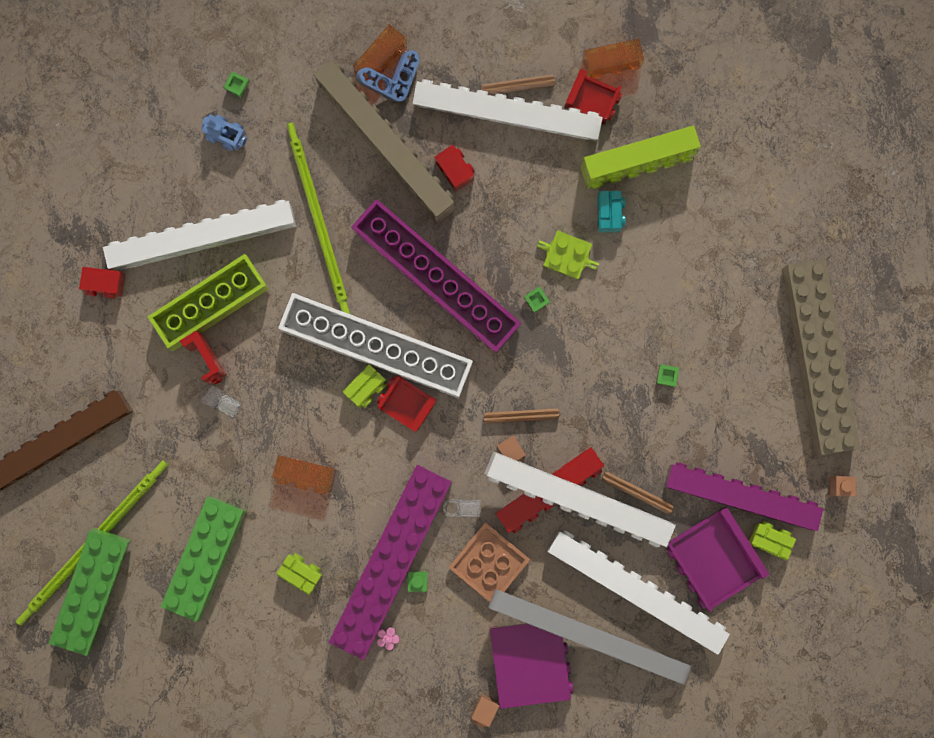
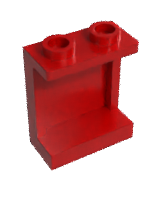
[564,69,623,125]
[179,331,227,385]
[377,375,437,433]

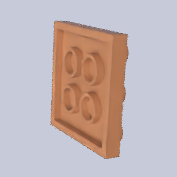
[448,522,530,602]

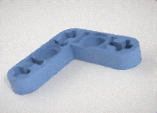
[356,50,420,103]

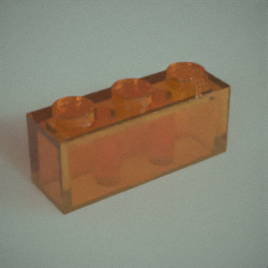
[353,24,407,81]
[583,38,644,78]
[272,455,336,494]

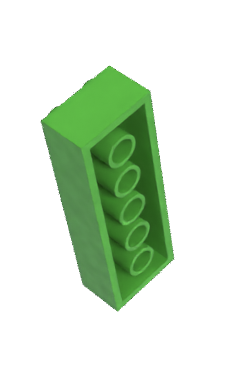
[161,496,247,622]
[48,528,131,656]

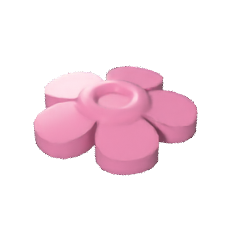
[377,627,399,650]

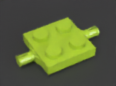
[537,230,599,280]

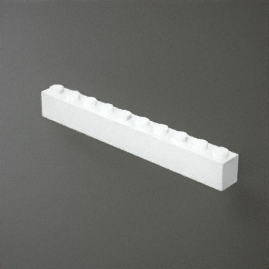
[413,79,602,142]
[103,200,296,271]
[485,451,676,548]
[547,530,730,655]

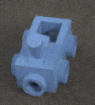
[201,114,247,151]

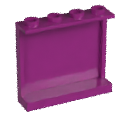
[665,507,770,612]
[490,623,574,709]

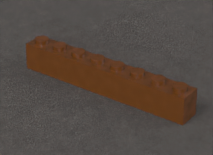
[0,390,133,492]

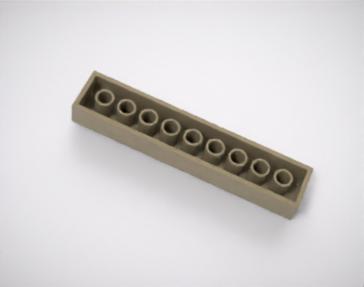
[313,60,455,225]
[782,259,860,456]

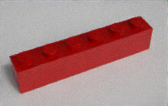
[495,447,604,533]

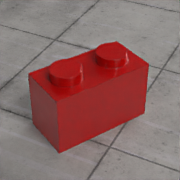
[434,144,475,192]
[79,267,125,299]

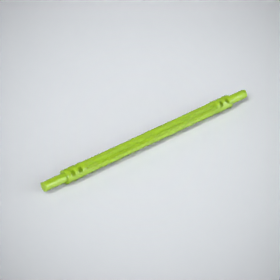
[287,123,351,315]
[16,460,168,626]

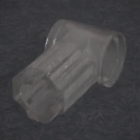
[200,384,242,418]
[442,499,481,517]

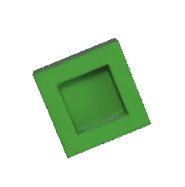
[223,71,250,98]
[524,286,550,313]
[656,364,679,387]
[408,572,428,592]

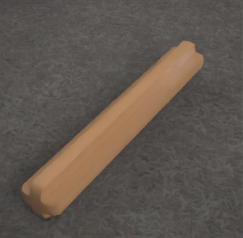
[481,75,555,95]
[484,408,560,423]
[602,472,674,514]

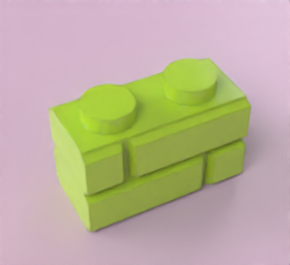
[343,364,387,409]
[748,521,796,560]
[276,553,323,595]

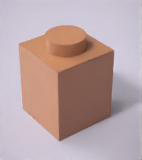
[497,435,526,462]
[830,476,856,497]
[471,694,499,728]

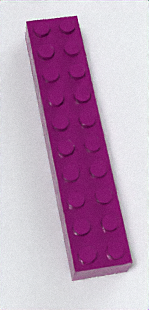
[351,199,521,355]
[328,465,452,660]

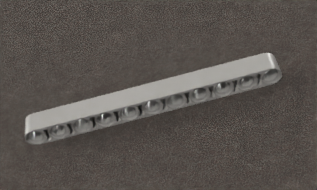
[488,589,692,685]

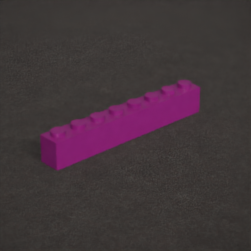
[664,462,824,531]

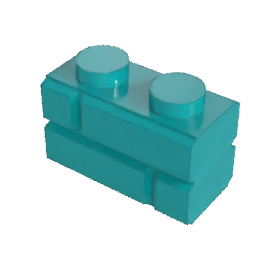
[597,191,626,232]

